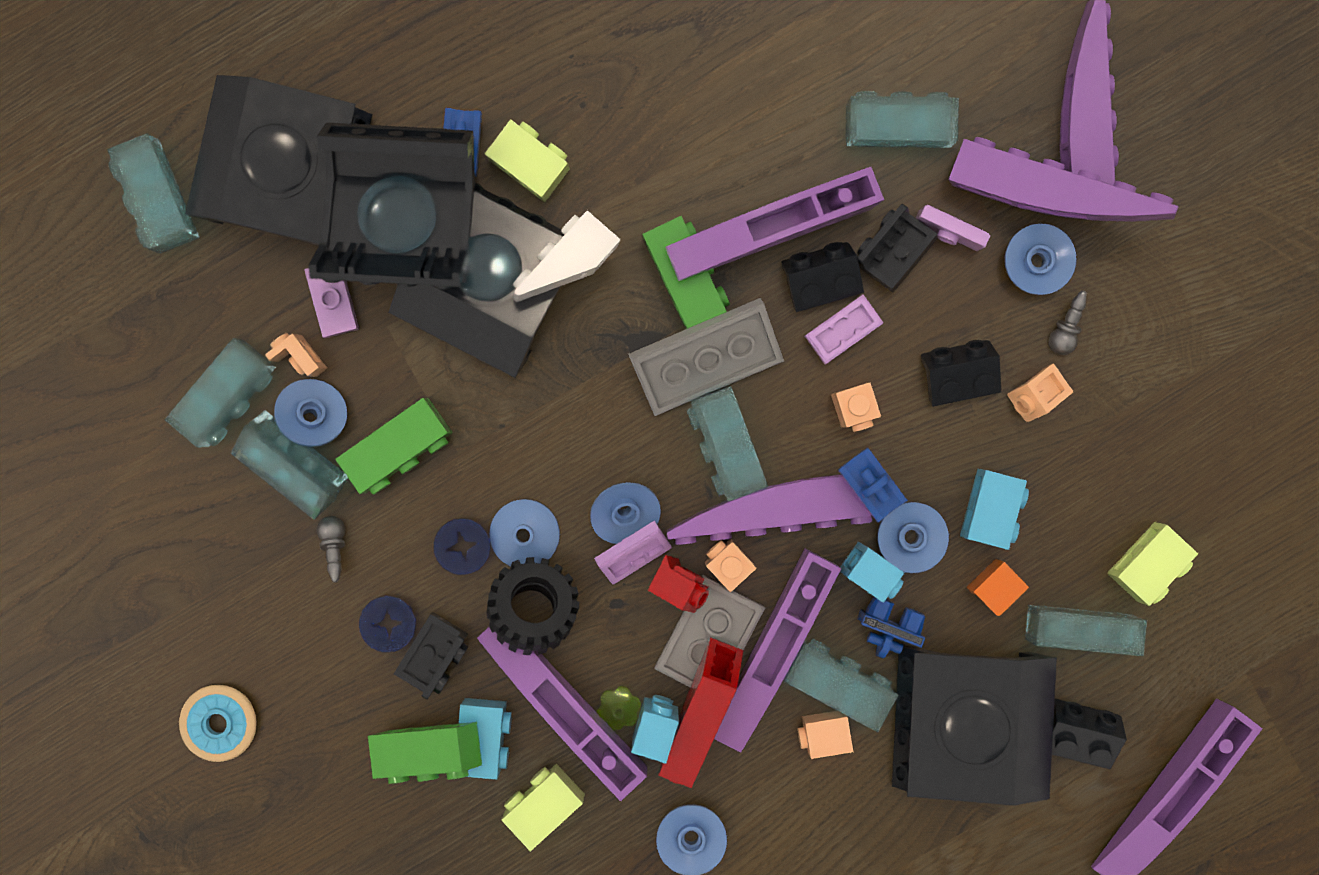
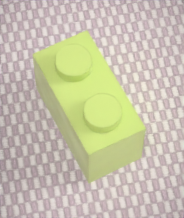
[485,119,570,203]
[1107,522,1198,606]
[502,763,585,852]

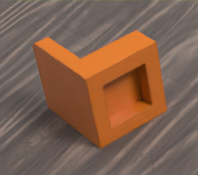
[967,559,1029,616]

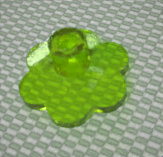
[597,686,641,730]

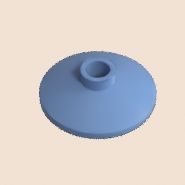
[1005,224,1076,295]
[274,379,347,447]
[590,482,661,544]
[489,499,560,566]
[877,502,949,573]
[656,804,727,875]

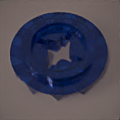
[434,518,490,575]
[359,595,417,652]

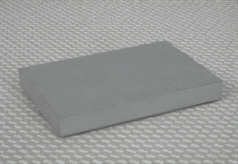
[654,575,765,687]

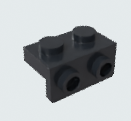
[857,204,938,293]
[781,242,864,312]
[921,340,1002,407]
[394,612,469,700]
[1052,699,1127,770]

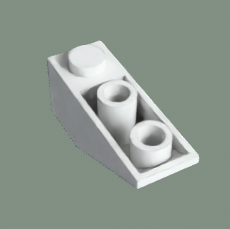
[513,211,620,302]

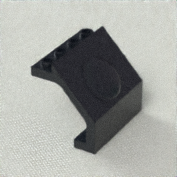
[185,75,373,246]
[892,646,1057,806]

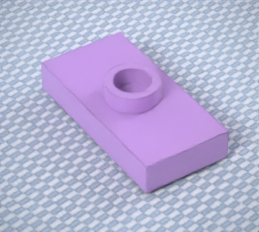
[916,205,990,251]
[304,268,359,338]
[805,294,883,365]
[594,521,672,585]

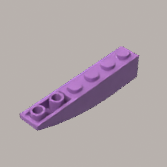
[1060,0,1119,185]
[948,137,1178,221]
[665,166,884,281]
[667,475,872,545]
[714,548,841,752]
[477,627,647,802]
[1091,699,1263,875]

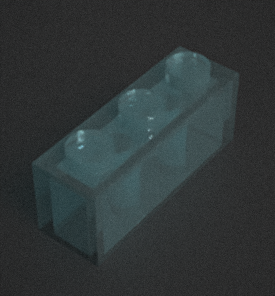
[846,91,959,148]
[107,133,199,254]
[165,338,276,448]
[686,386,768,502]
[230,410,348,520]
[1025,605,1147,656]
[783,638,898,732]

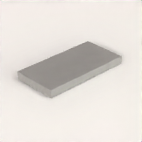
[628,298,784,416]

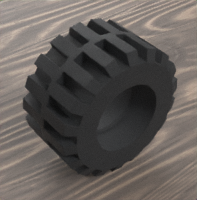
[486,557,579,655]

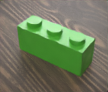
[642,216,730,329]
[335,398,453,495]
[368,722,482,784]

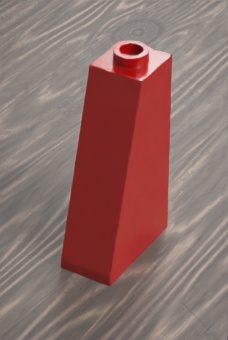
[658,638,743,788]

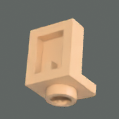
[265,333,328,377]
[1007,363,1073,422]

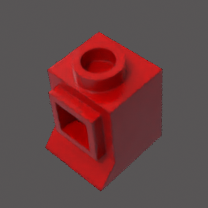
[648,555,709,613]

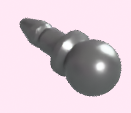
[1048,290,1087,355]
[317,516,345,583]

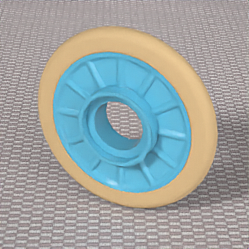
[179,685,257,762]

